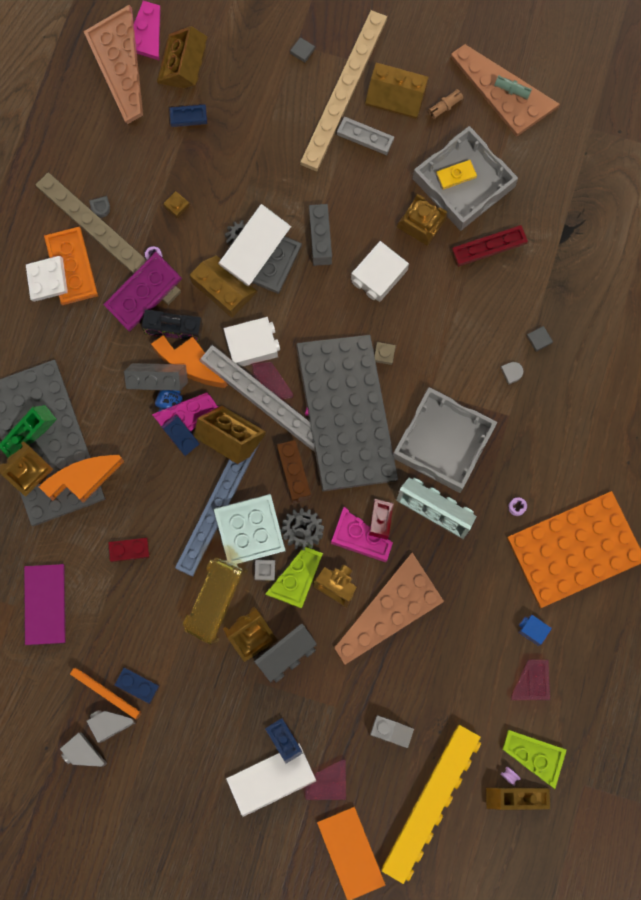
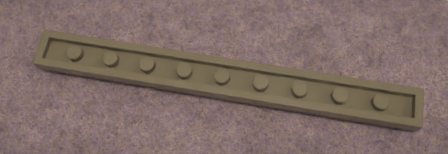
[36,172,181,305]

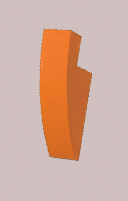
[151,335,228,388]
[39,455,124,503]

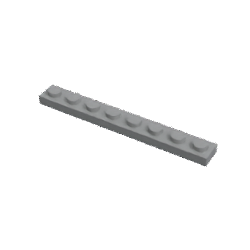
[200,345,315,452]

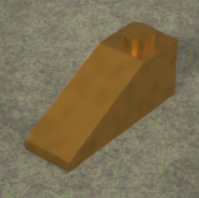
[486,788,550,810]

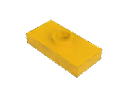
[436,160,477,190]

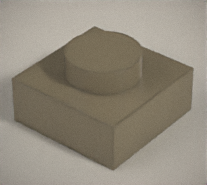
[375,342,396,365]

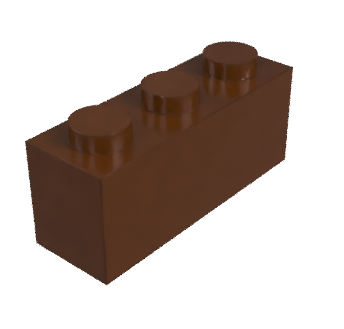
[277,440,311,504]

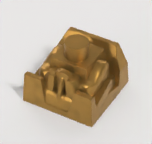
[397,194,447,246]
[0,441,53,497]
[314,565,357,608]
[223,607,277,662]

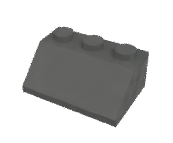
[254,624,317,683]

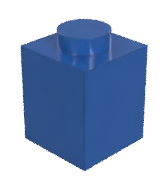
[518,615,552,646]

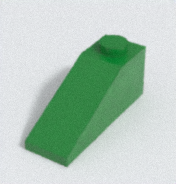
[0,405,57,458]

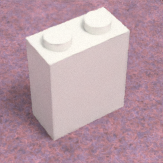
[351,241,409,302]
[224,317,280,367]

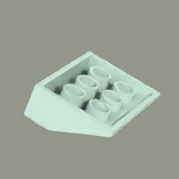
[396,478,477,539]

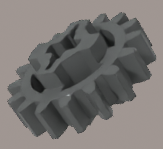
[281,508,324,550]

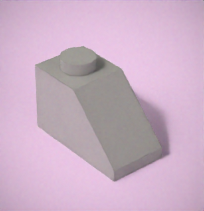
[87,710,136,743]
[370,716,414,748]
[60,733,107,766]

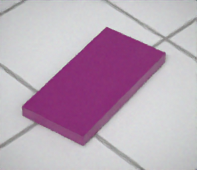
[103,252,182,331]
[24,564,66,645]

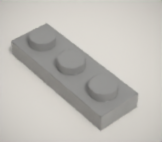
[337,117,394,155]

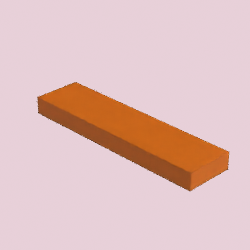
[70,668,142,719]

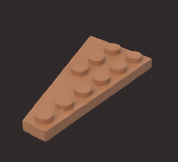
[83,5,143,124]
[450,44,560,137]
[334,553,444,665]

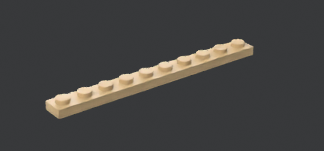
[301,10,387,171]

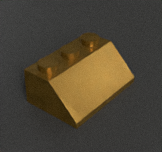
[157,26,207,88]
[365,63,428,119]
[190,255,257,318]
[194,406,266,464]

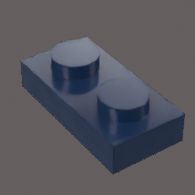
[161,414,199,456]
[115,668,160,704]
[265,719,303,764]

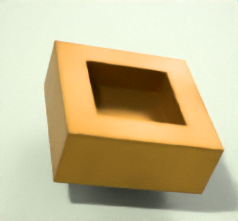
[163,191,190,218]

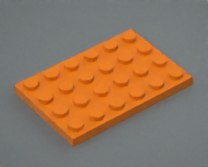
[507,491,641,609]

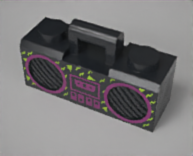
[142,310,203,342]

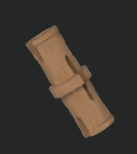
[428,89,463,119]

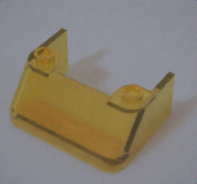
[182,557,249,645]

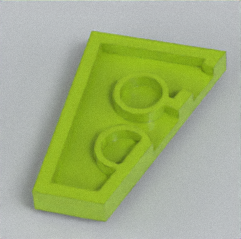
[265,547,323,609]
[502,730,566,789]

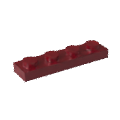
[452,225,528,267]

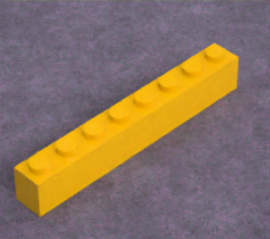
[381,725,481,884]

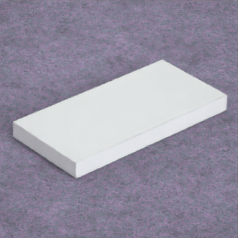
[218,204,291,286]
[226,744,316,817]

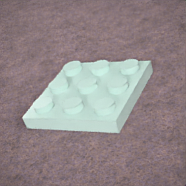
[214,494,285,566]

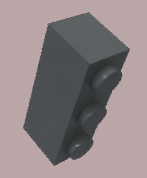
[309,204,332,266]
[124,363,188,391]

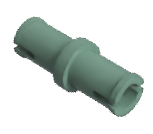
[494,75,532,100]

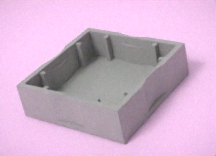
[413,126,518,231]
[393,387,497,493]

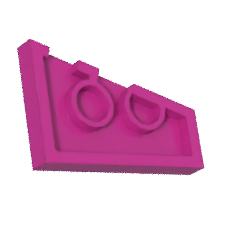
[134,1,161,60]
[152,392,218,442]
[331,507,393,562]

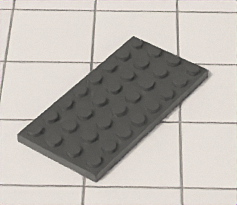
[296,335,398,491]
[0,360,106,526]

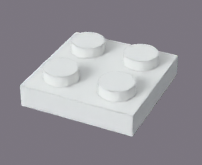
[26,256,68,302]

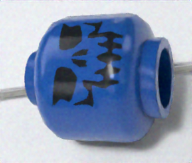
[155,390,183,412]

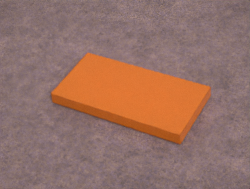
[44,226,98,306]
[317,807,385,900]

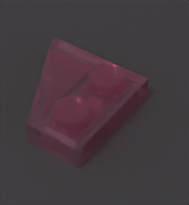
[252,362,293,399]
[511,660,550,701]
[305,760,346,800]

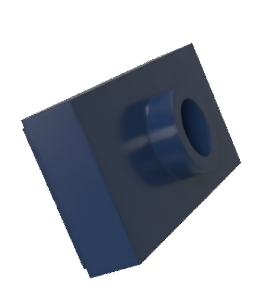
[170,104,207,127]

